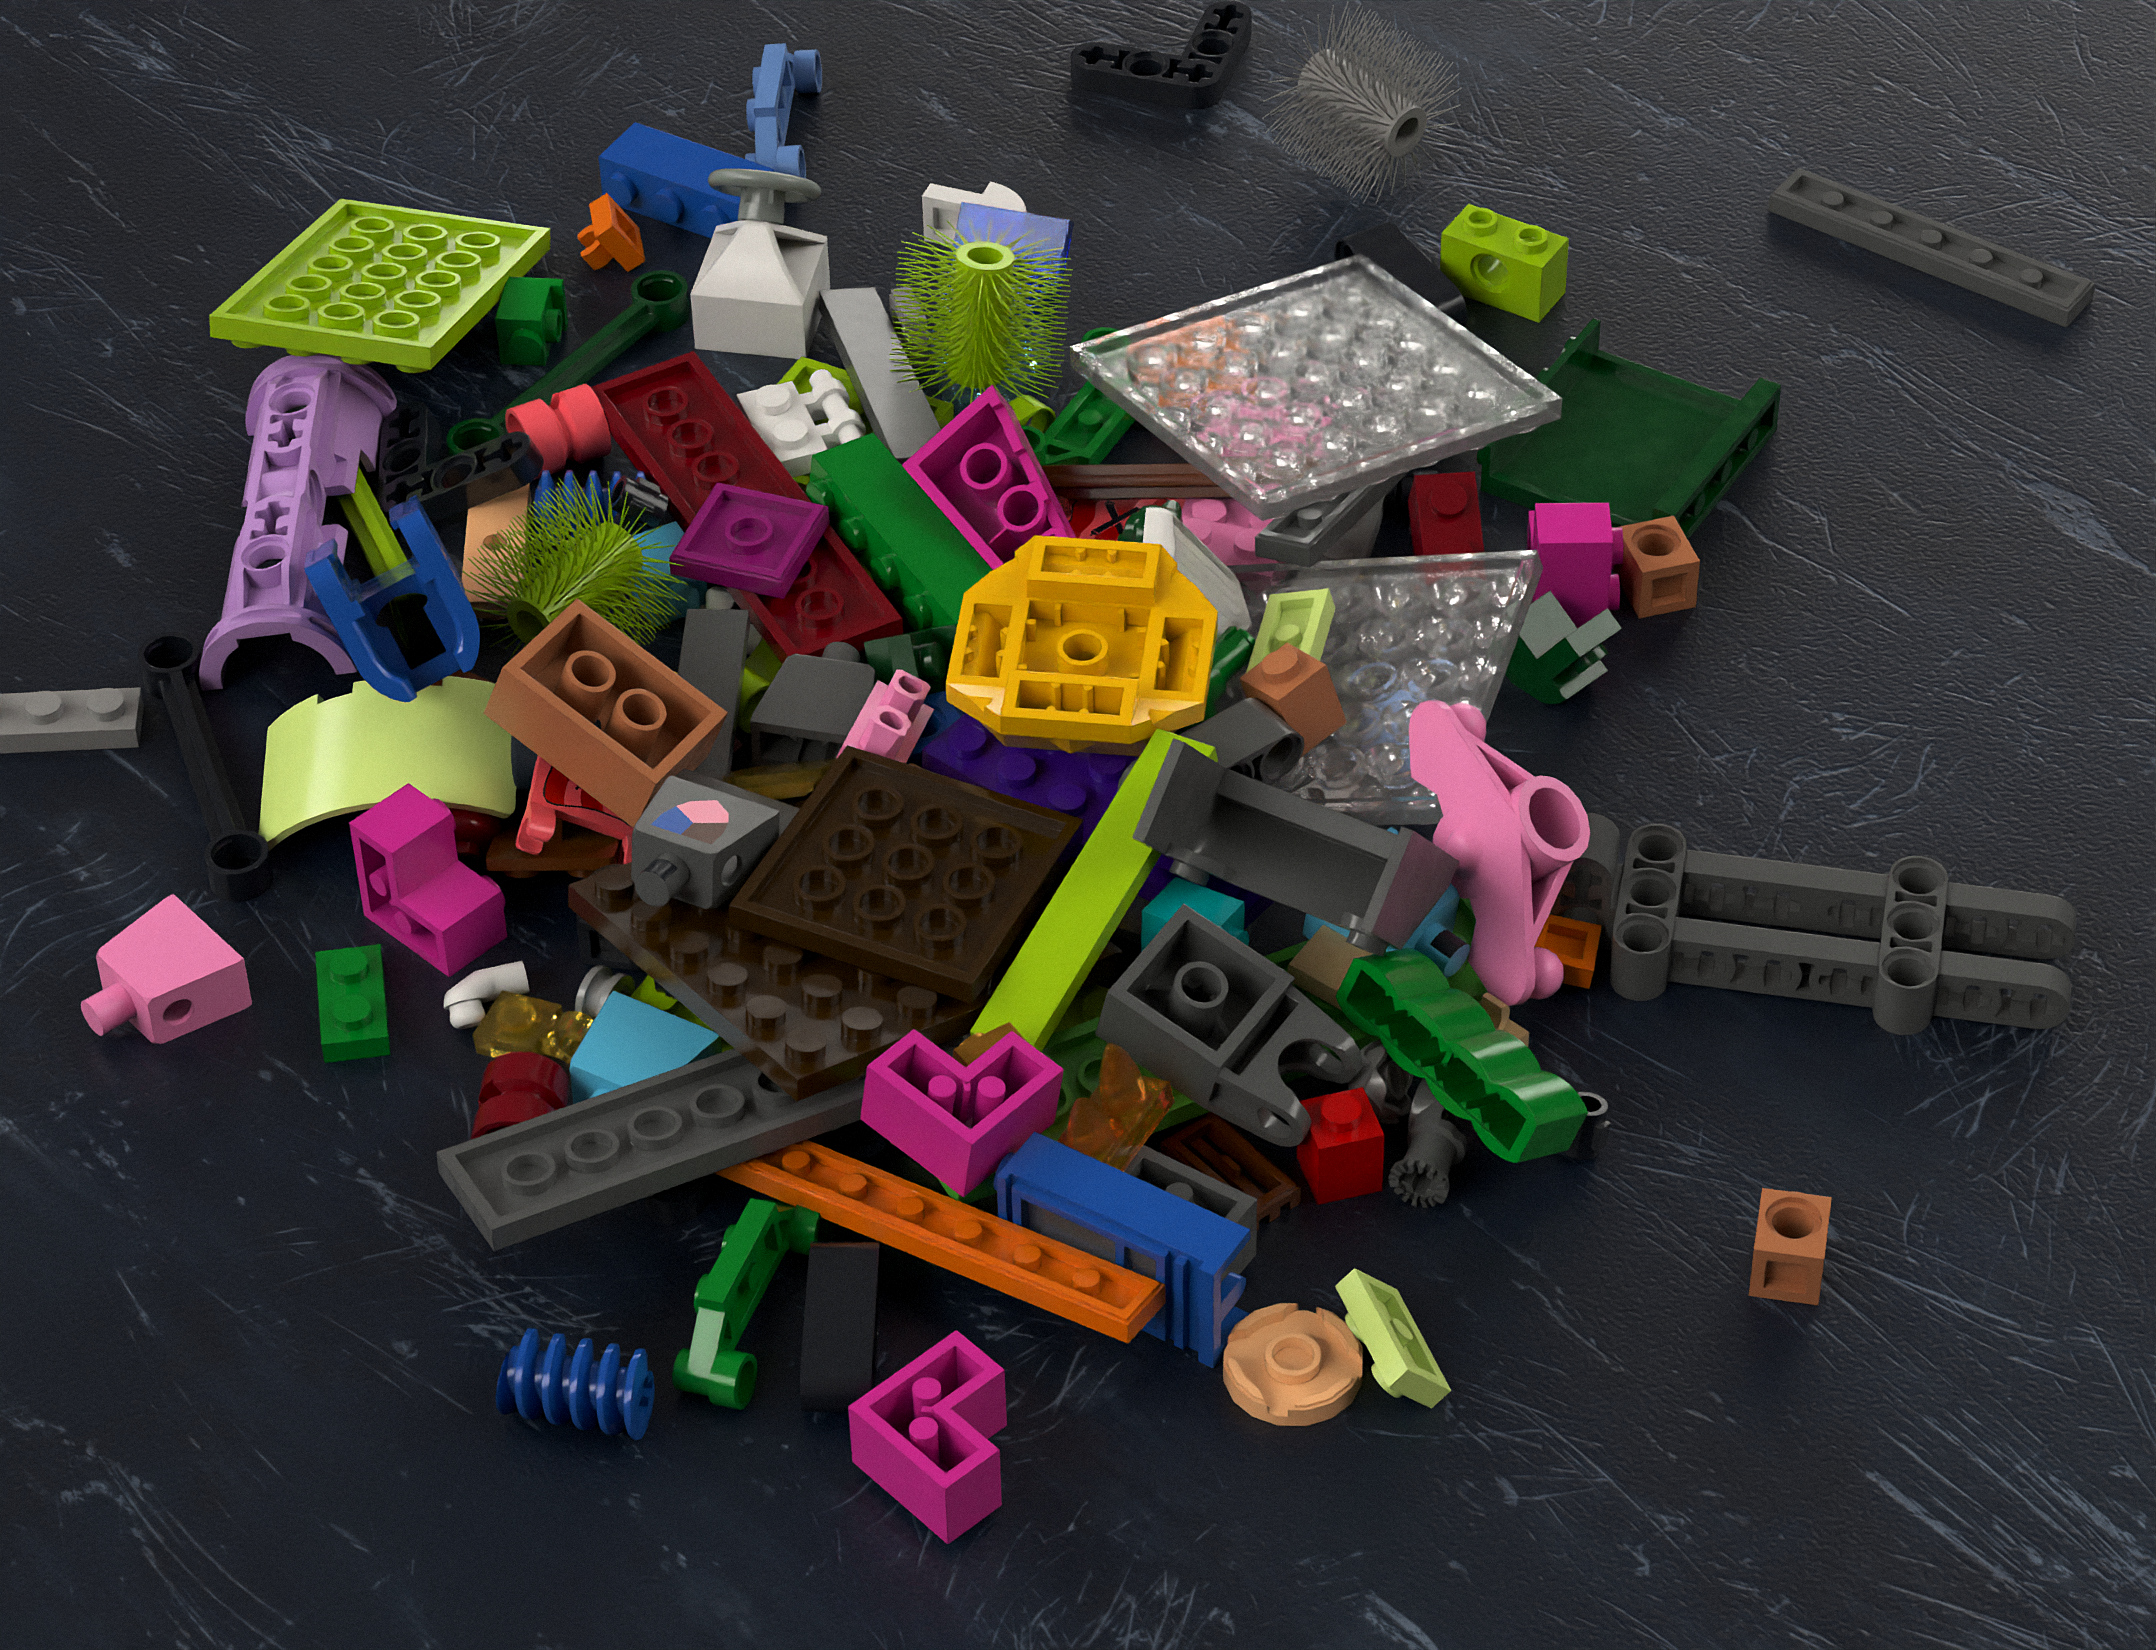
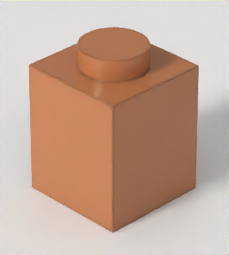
[1239,643,1347,758]

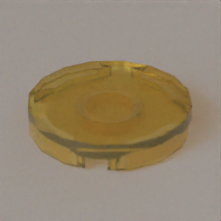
[722,758,837,799]

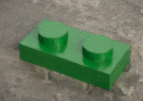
[315,944,391,1063]

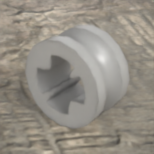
[575,965,635,1023]

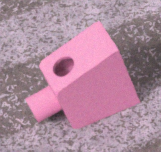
[81,894,252,1044]

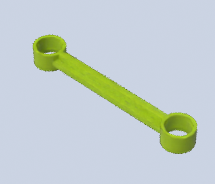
[335,466,441,652]

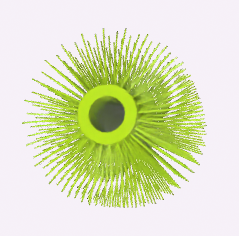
[889,218,1073,411]
[463,474,688,665]

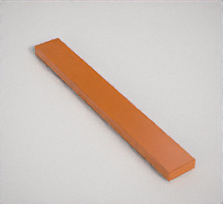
[714,1139,1166,1344]

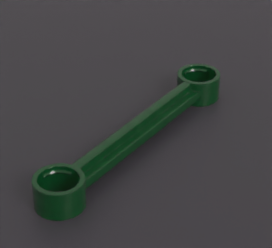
[447,270,690,457]

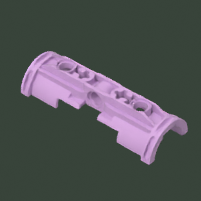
[199,353,397,691]

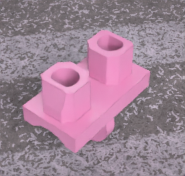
[836,670,934,763]

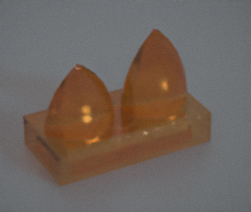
[1057,1043,1175,1172]

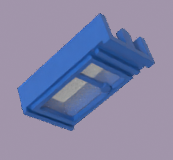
[993,1131,1250,1368]

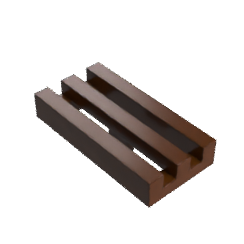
[1161,1112,1301,1230]

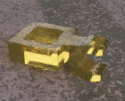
[473,990,593,1064]

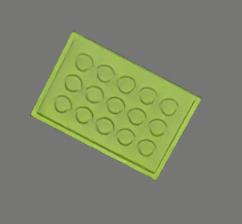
[209,199,550,373]

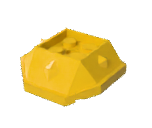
[946,535,1218,757]

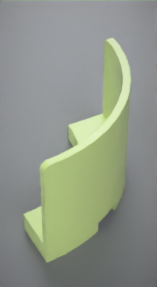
[258,676,516,851]

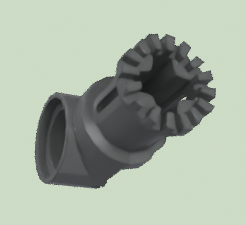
[1388,1078,1468,1208]

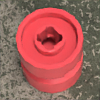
[505,383,611,480]

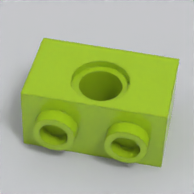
[1440,204,1569,323]

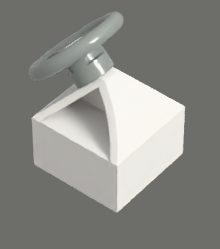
[690,168,830,359]

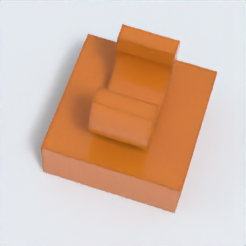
[577,193,646,272]

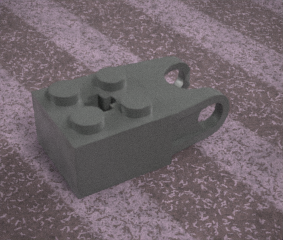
[1095,903,1363,1147]

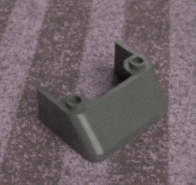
[1132,738,1459,957]

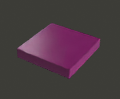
[669,483,830,599]

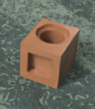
[1614,516,1700,619]
[1749,1188,1832,1305]

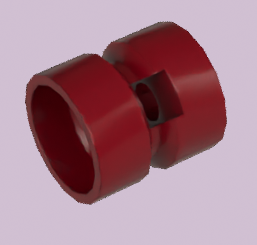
[471,1052,570,1140]

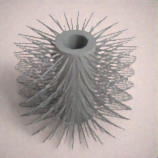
[1262,2,1462,204]

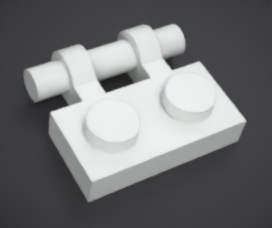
[736,369,866,477]

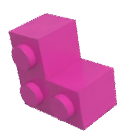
[1526,503,1623,628]
[349,783,507,977]
[860,1029,1064,1197]
[848,1330,1007,1544]

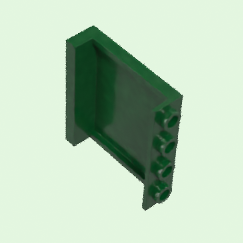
[1477,318,1781,539]

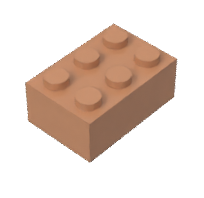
[483,599,728,828]

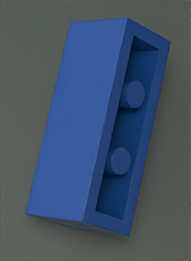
[598,122,774,239]

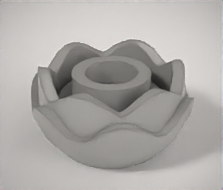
[1348,1039,1413,1124]

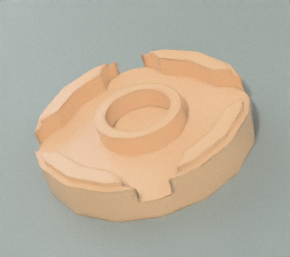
[1223,1303,1363,1426]

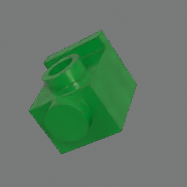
[495,277,568,366]

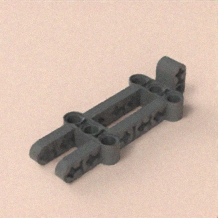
[1551,813,2077,1035]

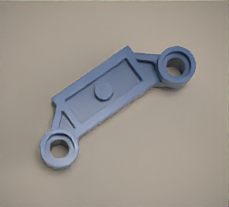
[745,43,822,178]

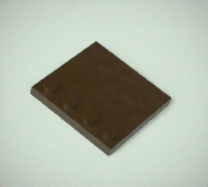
[729,745,1084,1004]

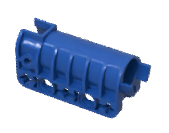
[304,495,480,702]

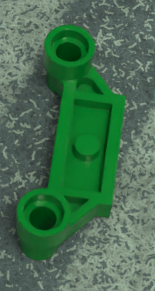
[1021,327,1143,465]
[672,1198,836,1410]

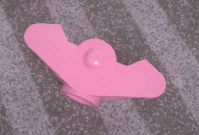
[1409,700,1590,1006]

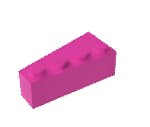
[902,384,1077,570]

